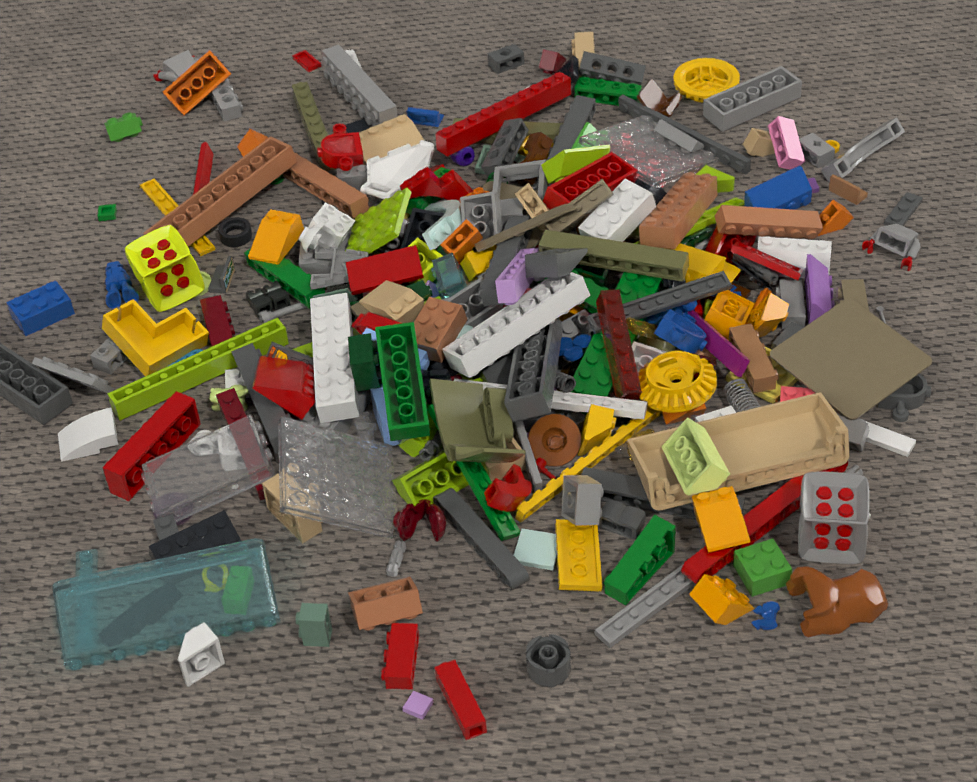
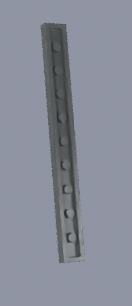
[619,95,751,175]

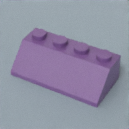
[804,254,835,324]

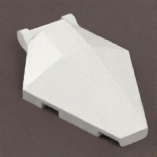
[360,140,434,199]

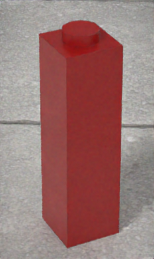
[434,659,487,740]

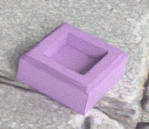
[403,691,433,720]

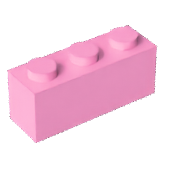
[768,116,805,170]

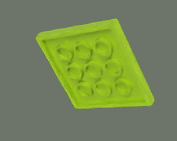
[345,188,411,254]

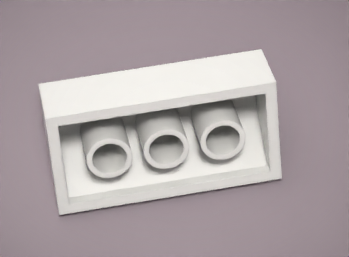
[757,236,832,279]

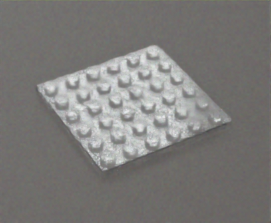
[578,115,719,189]
[278,416,399,539]

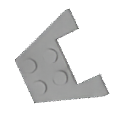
[310,244,368,289]

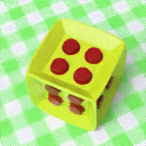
[125,225,205,312]

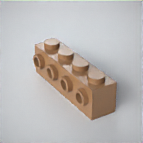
[729,324,779,393]

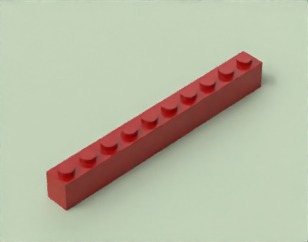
[435,72,571,156]

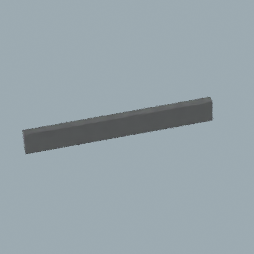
[587,271,732,334]

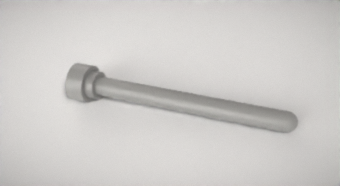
[258,290,336,324]

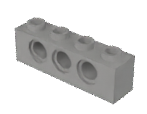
[210,78,243,122]

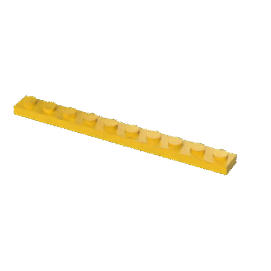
[515,406,662,523]

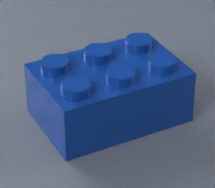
[6,280,75,336]

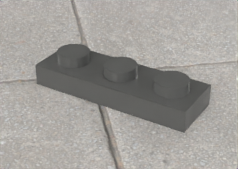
[884,192,923,226]

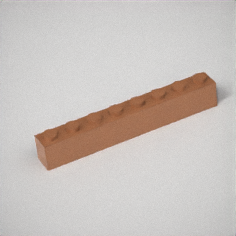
[282,153,369,219]

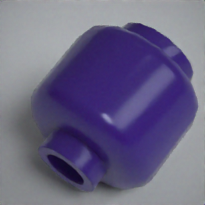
[450,146,475,167]

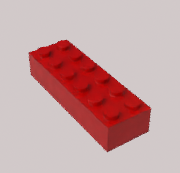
[543,152,638,210]
[102,391,201,501]

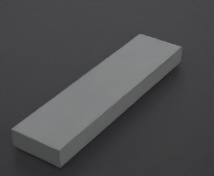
[514,420,542,493]

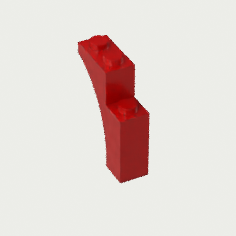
[400,167,473,202]

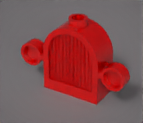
[317,123,363,171]

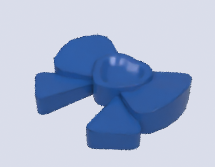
[752,601,780,630]

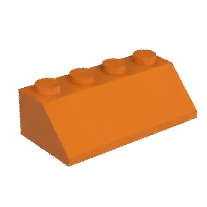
[163,50,231,116]

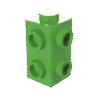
[104,112,143,142]

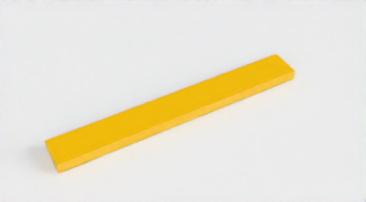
[140,178,216,257]

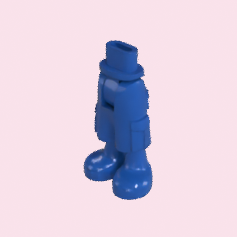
[105,261,139,309]

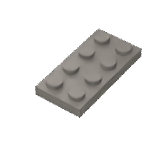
[32,356,114,393]

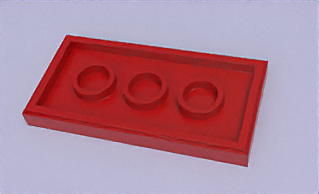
[730,241,803,280]
[345,245,424,295]

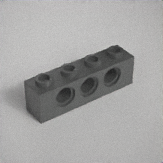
[578,51,646,85]
[481,118,528,179]

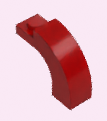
[484,464,532,512]

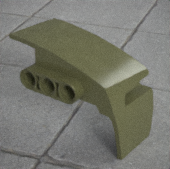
[429,379,526,463]

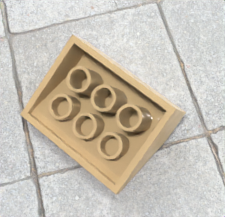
[359,114,424,165]

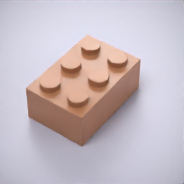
[414,297,467,363]
[348,577,423,630]

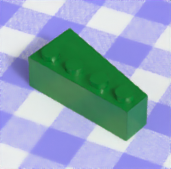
[604,515,676,606]

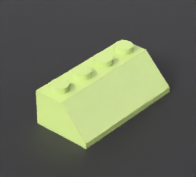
[661,417,730,495]

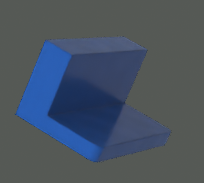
[407,107,444,127]

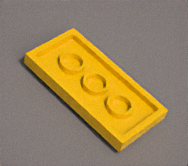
[555,519,602,591]

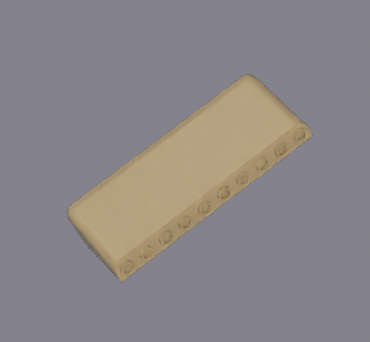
[627,392,849,510]

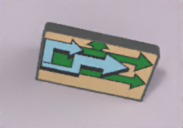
[208,256,235,293]

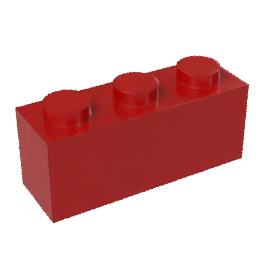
[381,623,420,690]

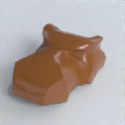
[786,567,888,638]

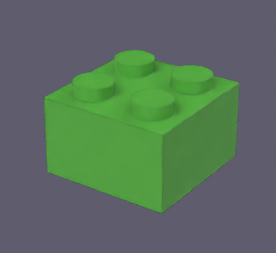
[733,539,792,597]

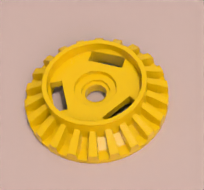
[673,58,740,103]
[636,351,717,413]

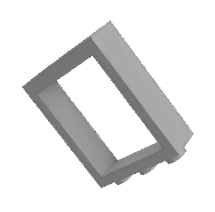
[492,160,548,212]

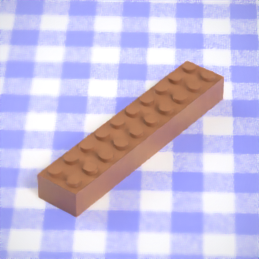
[143,136,297,247]

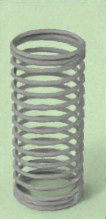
[723,379,761,413]

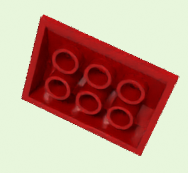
[252,356,315,419]

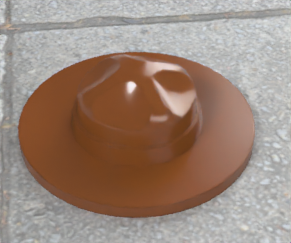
[528,414,581,467]

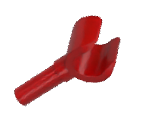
[536,457,557,479]

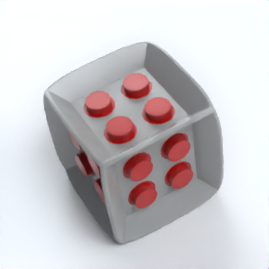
[798,471,869,564]

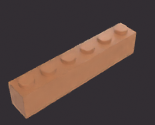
[715,205,823,239]

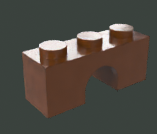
[514,132,553,186]

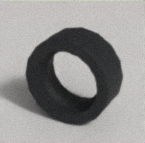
[218,217,252,248]

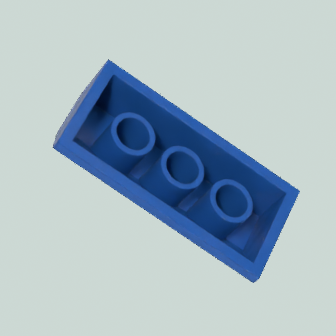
[744,165,812,210]

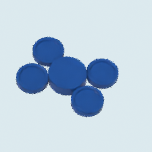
[559,334,592,361]

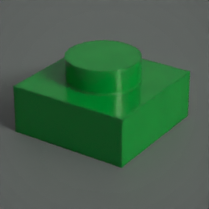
[97,204,117,221]

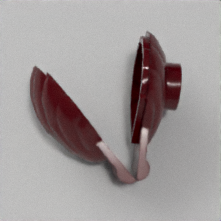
[393,499,446,542]

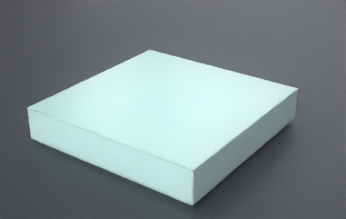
[514,529,557,570]

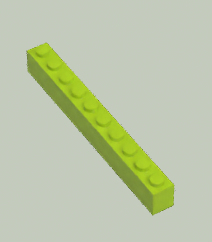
[107,318,289,420]

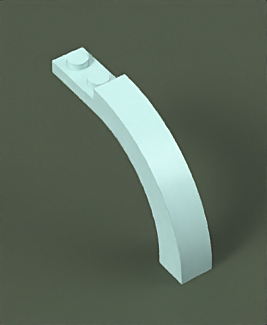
[422,200,462,250]

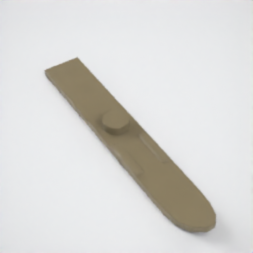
[475,204,578,252]

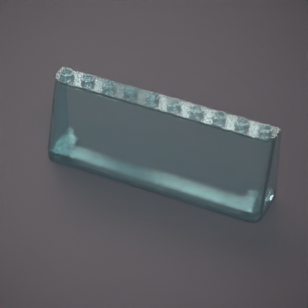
[52,538,281,670]

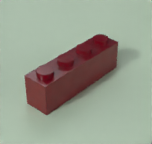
[200,295,235,347]

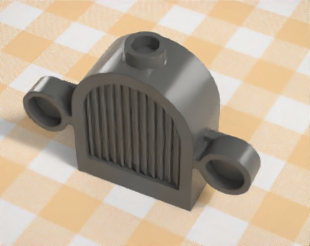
[878,374,931,422]

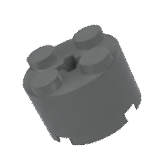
[526,634,571,688]

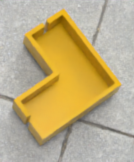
[102,299,209,376]

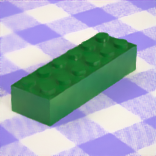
[375,322,430,441]

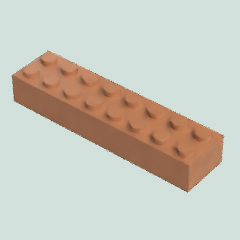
[639,172,717,249]

